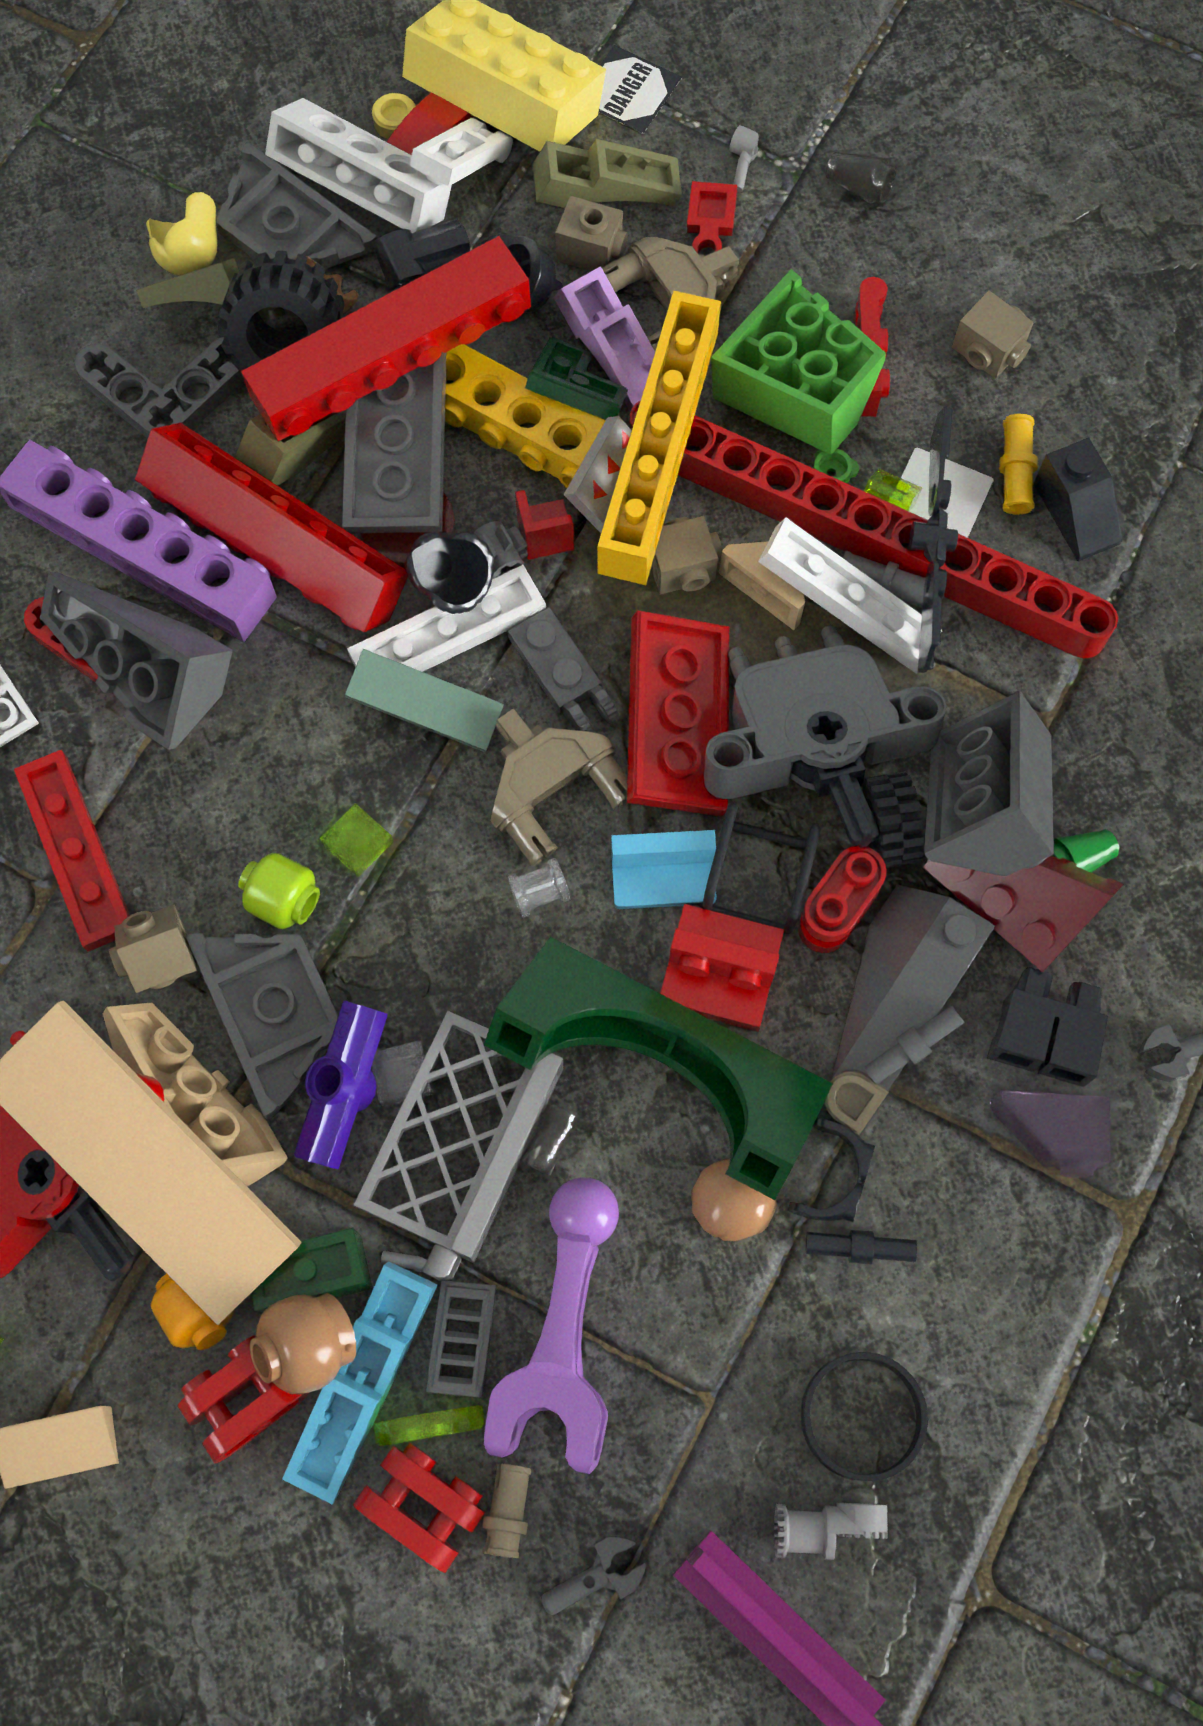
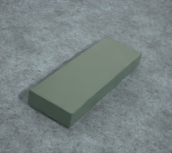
[345,649,504,752]

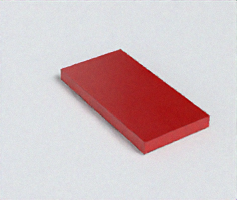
[627,610,730,816]

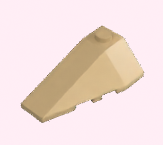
[103,1003,288,1187]

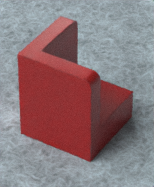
[515,490,574,560]

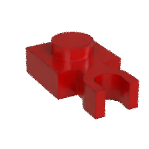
[687,181,737,254]

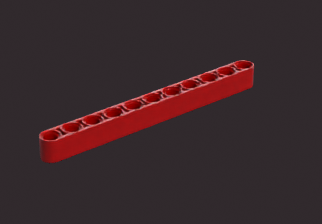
[629,400,1118,658]

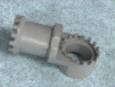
[774,1503,888,1560]

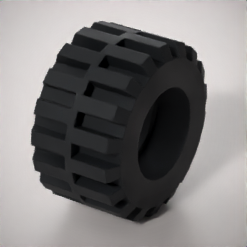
[218,251,345,370]

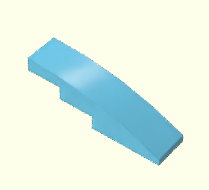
[282,1262,437,1504]

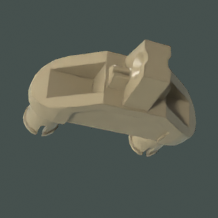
[601,237,739,351]
[490,709,627,867]

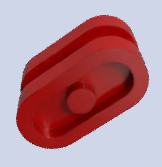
[798,846,886,953]
[177,1335,309,1463]
[353,1442,486,1573]

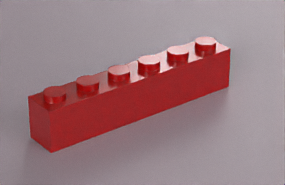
[241,236,531,442]
[135,422,408,632]

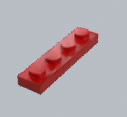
[14,749,130,952]

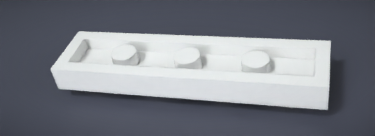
[758,517,942,673]
[347,565,546,672]

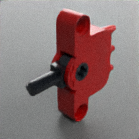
[0,1031,164,1281]

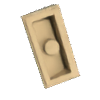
[0,1406,119,1489]

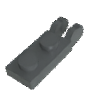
[507,607,620,732]

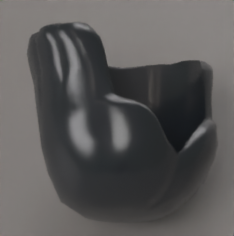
[405,531,495,614]

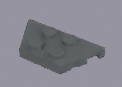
[216,141,377,269]
[186,933,338,1120]

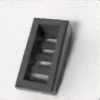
[426,1280,496,1399]

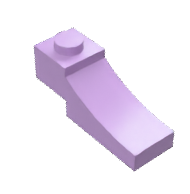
[553,266,655,412]

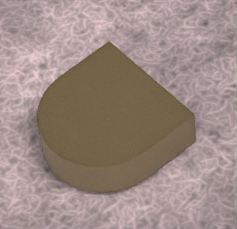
[825,1070,889,1136]

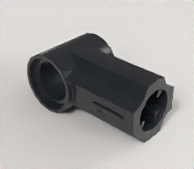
[372,219,470,291]

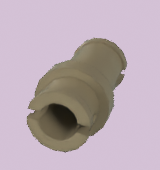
[482,1464,532,1559]

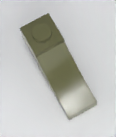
[533,139,682,208]
[136,258,286,322]

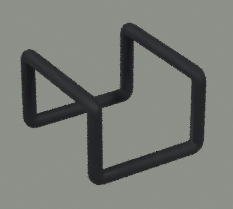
[702,803,821,934]

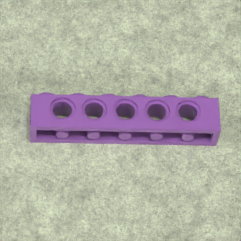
[0,439,277,642]

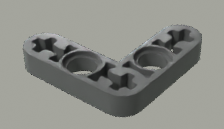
[74,337,246,439]

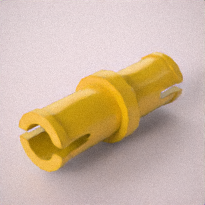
[999,414,1038,515]

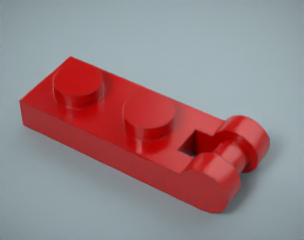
[854,277,890,417]

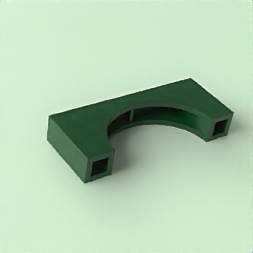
[484,936,833,1200]

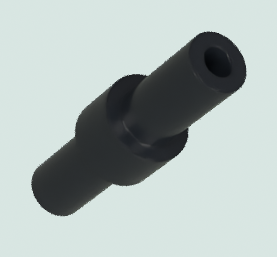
[805,1230,917,1264]

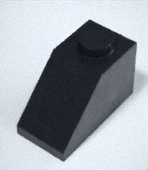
[1033,437,1122,561]

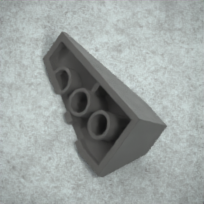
[40,572,233,750]
[831,884,995,1090]

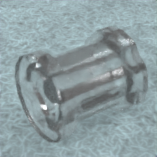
[506,858,571,918]

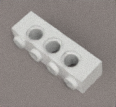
[265,98,452,233]

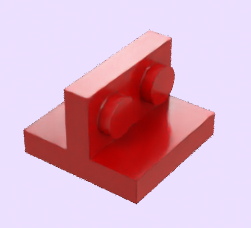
[660,904,784,1032]

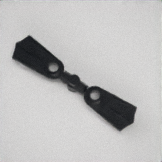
[908,407,958,673]

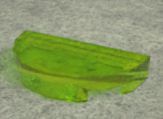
[373,1405,485,1447]

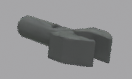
[1138,1024,1203,1082]
[541,1536,646,1615]

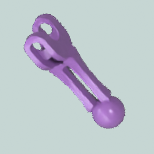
[484,1177,619,1474]

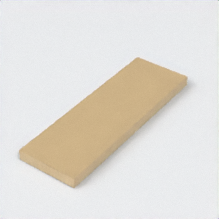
[0,1000,302,1325]

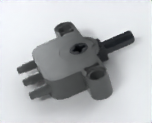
[704,625,947,848]

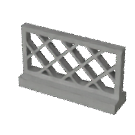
[354,1011,564,1263]

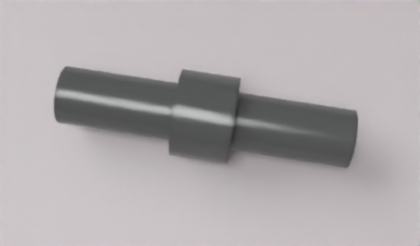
[864,1005,965,1084]

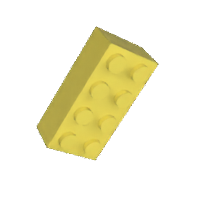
[402,0,606,152]

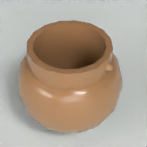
[250,1293,356,1394]

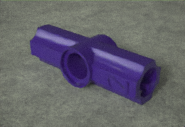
[294,1001,388,1169]

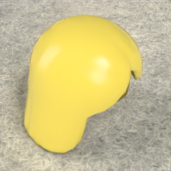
[146,192,218,276]

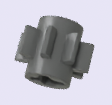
[473,521,528,579]

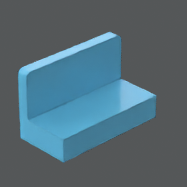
[611,830,717,909]

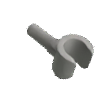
[729,125,759,193]
[381,1244,462,1281]

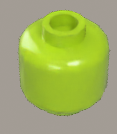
[238,853,320,929]

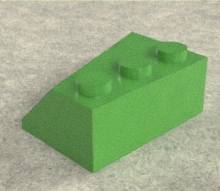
[711,269,886,455]

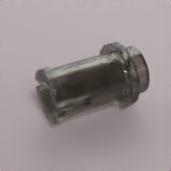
[520,1104,580,1177]

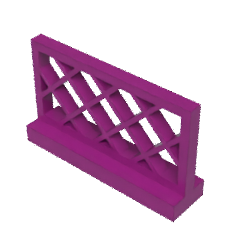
[672,1530,886,1726]

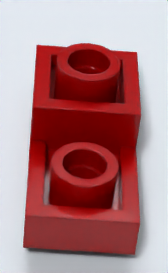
[387,92,475,155]

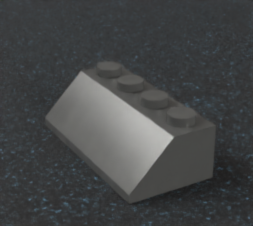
[924,691,1054,877]

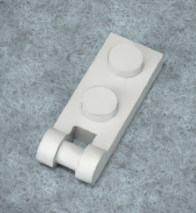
[410,117,513,187]

